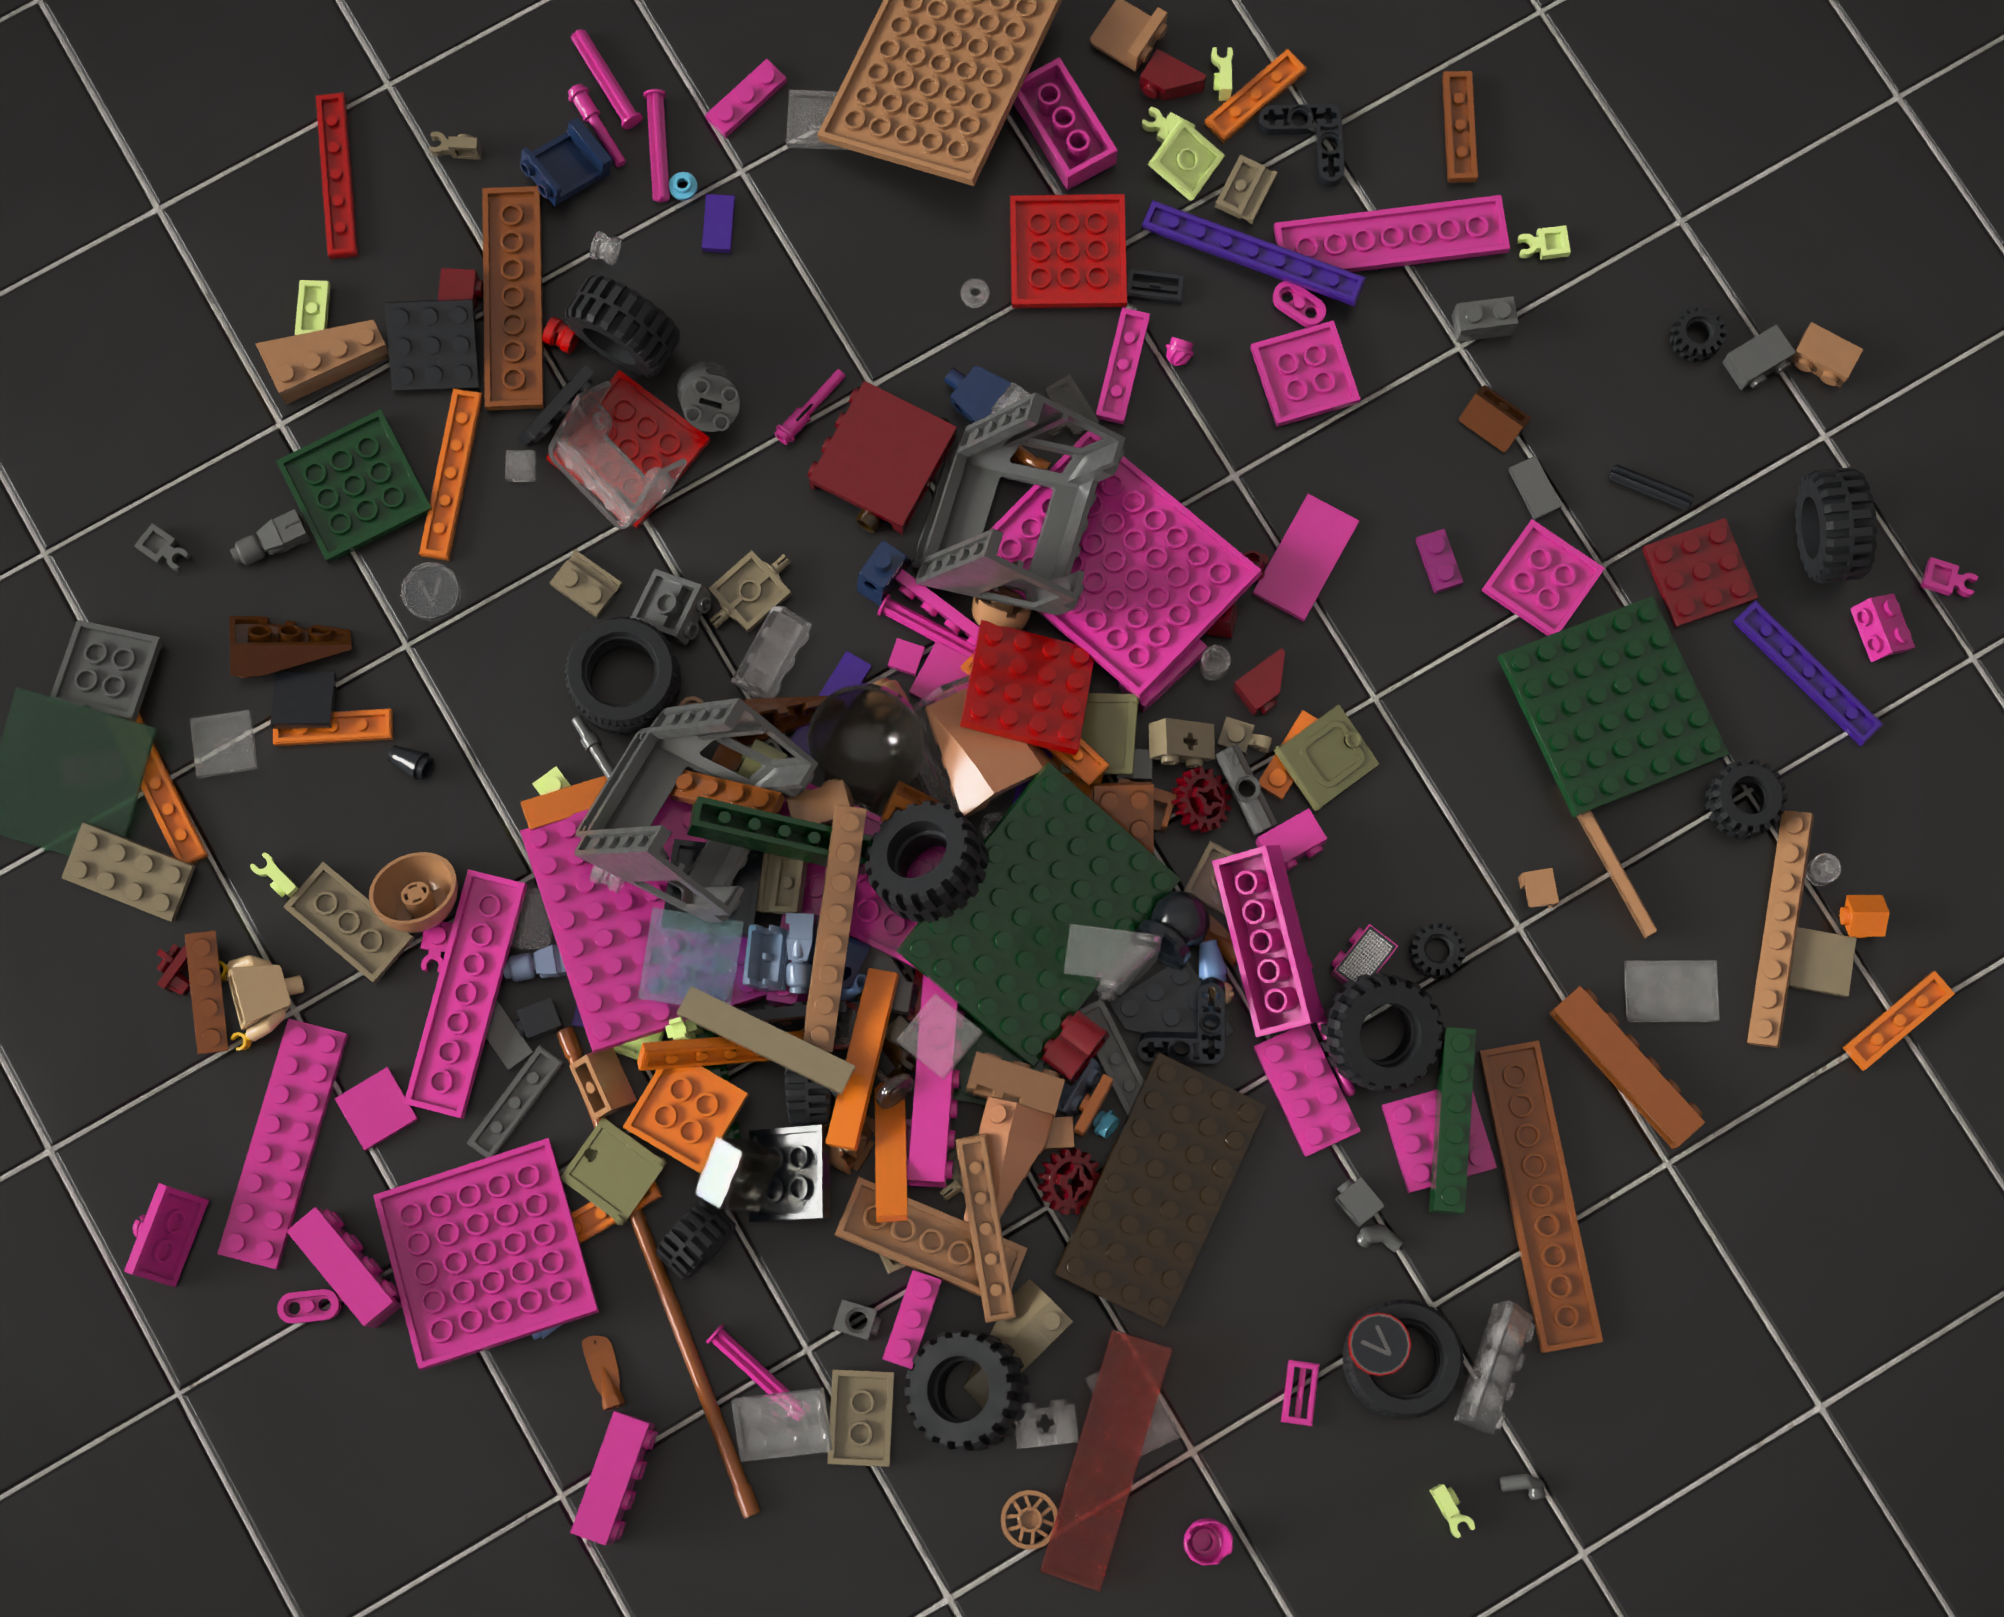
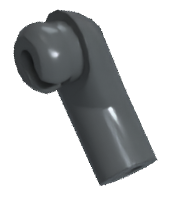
[1356,1224,1404,1253]
[1500,1474,1546,1500]

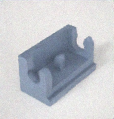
[742,925,790,991]

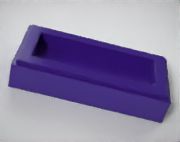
[702,194,735,253]

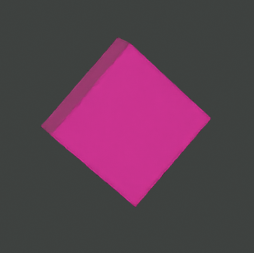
[888,638,925,677]

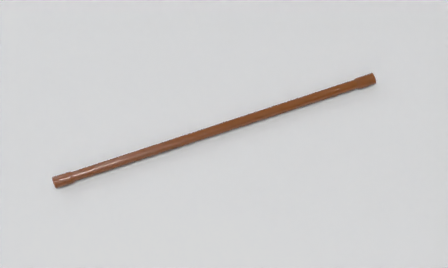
[556,1026,761,1519]

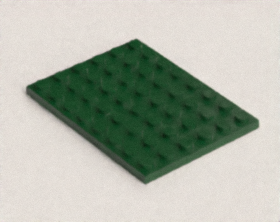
[896,763,1180,1067]

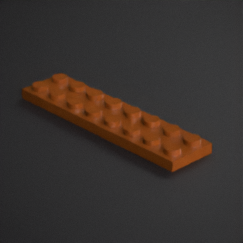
[482,186,544,411]

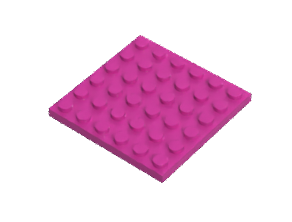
[373,1138,599,1371]

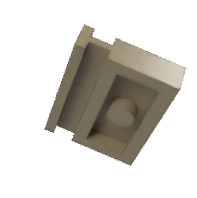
[1215,155,1278,224]
[549,550,623,619]
[756,852,808,914]

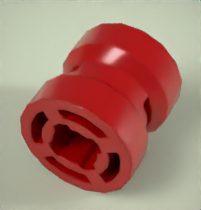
[542,316,580,354]

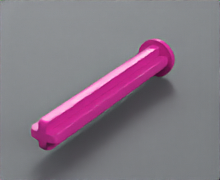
[571,29,643,129]
[643,89,670,203]
[877,594,975,657]
[706,1324,809,1421]

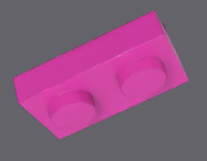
[1851,593,1915,662]

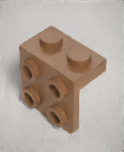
[1090,0,1168,72]

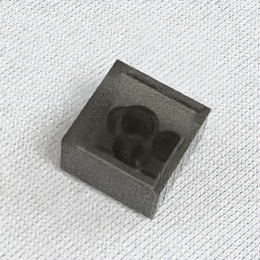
[695,1137,781,1212]

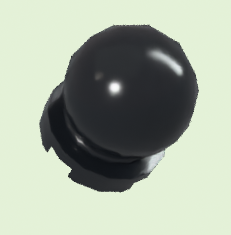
[1135,891,1210,969]

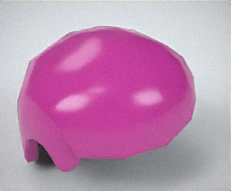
[1183,1518,1233,1566]

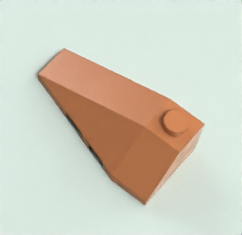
[964,1097,1054,1222]

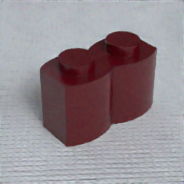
[1042,1011,1109,1084]

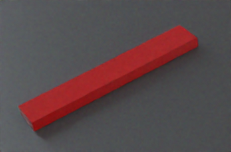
[316,93,358,259]

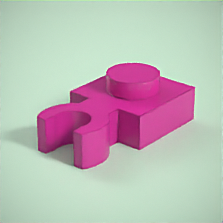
[1921,557,1978,597]
[420,922,453,973]

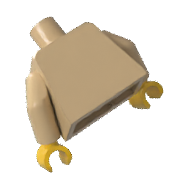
[219,955,304,1050]

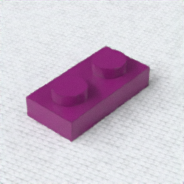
[1415,529,1464,594]

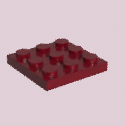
[1642,518,1759,629]

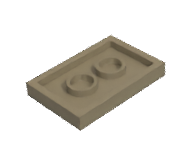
[827,1370,895,1467]

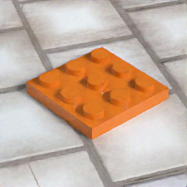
[623,1066,749,1174]

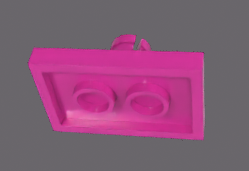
[124,1183,209,1287]

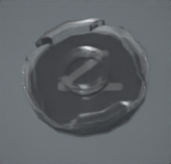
[401,562,461,621]

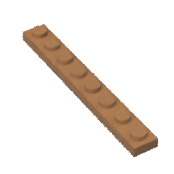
[802,804,867,1052]
[1747,810,1814,1048]

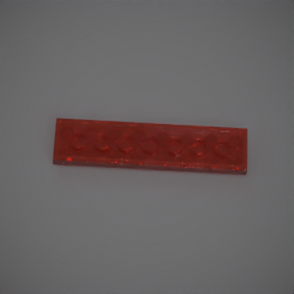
[1040,1330,1173,1591]

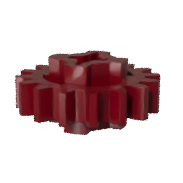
[1171,767,1232,833]
[1037,1148,1101,1215]

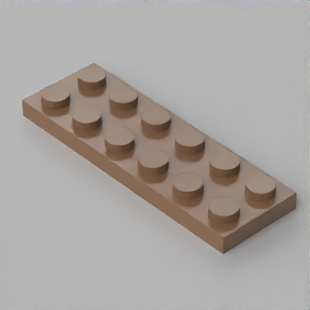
[834,1177,1027,1297]

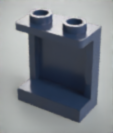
[520,117,612,206]

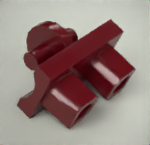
[156,944,190,996]

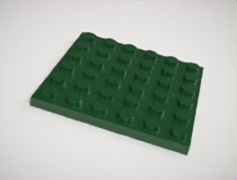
[1497,596,1729,818]

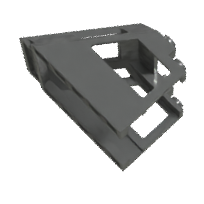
[912,392,1125,615]
[574,698,818,923]

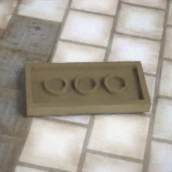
[61,822,196,922]
[283,862,415,984]

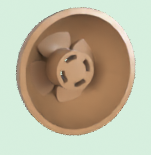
[369,852,458,933]

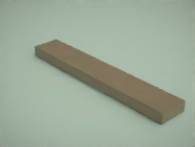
[677,986,856,1095]

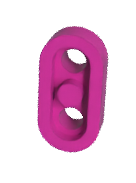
[1273,281,1326,328]
[277,1289,341,1324]

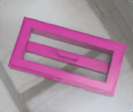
[1281,1360,1320,1426]

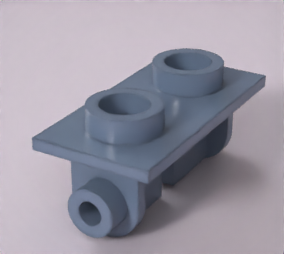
[1057,1058,1103,1120]

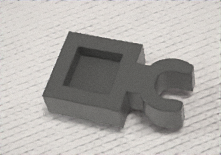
[134,523,191,572]

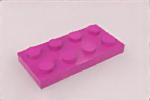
[1253,1025,1361,1157]

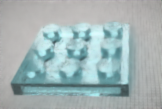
[638,908,744,1005]

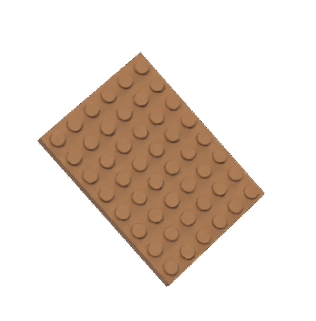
[817,0,1062,186]

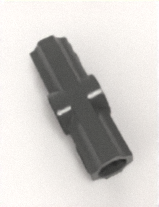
[1215,744,1278,835]

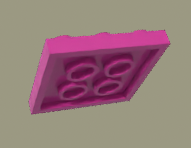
[1250,320,1361,427]
[1481,519,1605,636]
[1382,1089,1497,1193]

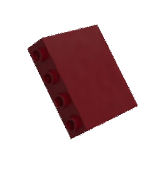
[807,381,957,534]

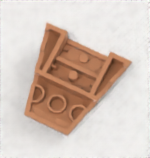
[925,688,1062,817]

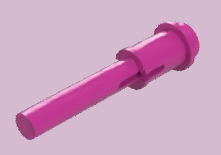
[568,84,626,167]
[774,369,846,445]

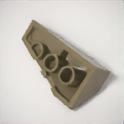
[963,1279,1073,1408]

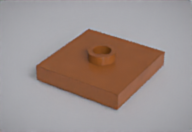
[1074,1074,1114,1138]

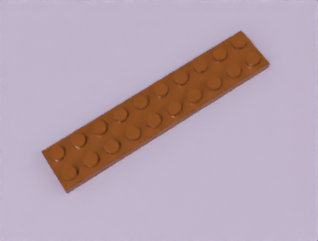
[1478,1040,1603,1353]

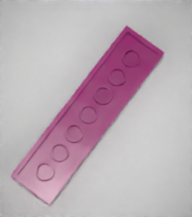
[1274,195,1510,281]
[404,869,528,1119]
[217,1018,349,1270]

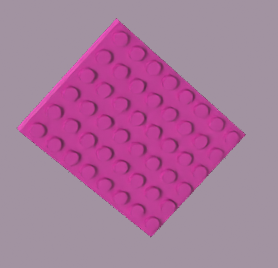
[990,431,1262,699]
[520,796,767,1054]

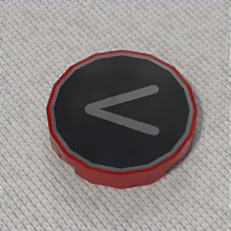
[1348,1313,1411,1376]

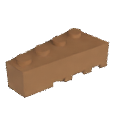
[255,319,389,405]

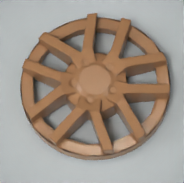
[1001,1490,1059,1550]

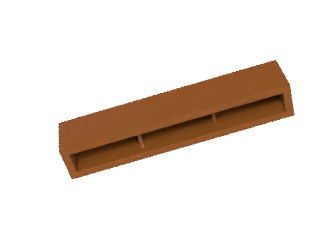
[1549,986,1705,1149]

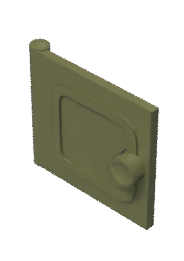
[1061,693,1140,775]
[1273,705,1379,811]
[560,1117,667,1226]

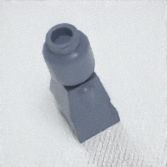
[785,913,819,994]
[504,945,567,982]

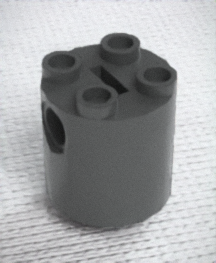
[677,361,740,432]

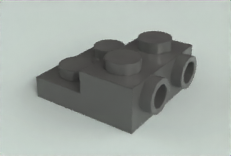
[630,569,712,646]

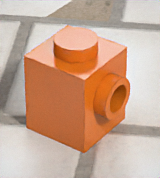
[1839,895,1890,938]

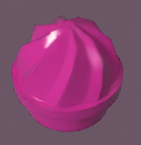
[1165,337,1194,366]

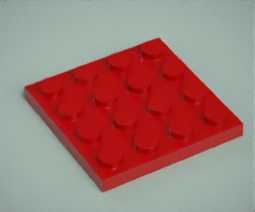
[1010,194,1127,308]
[546,370,711,530]
[960,620,1094,756]

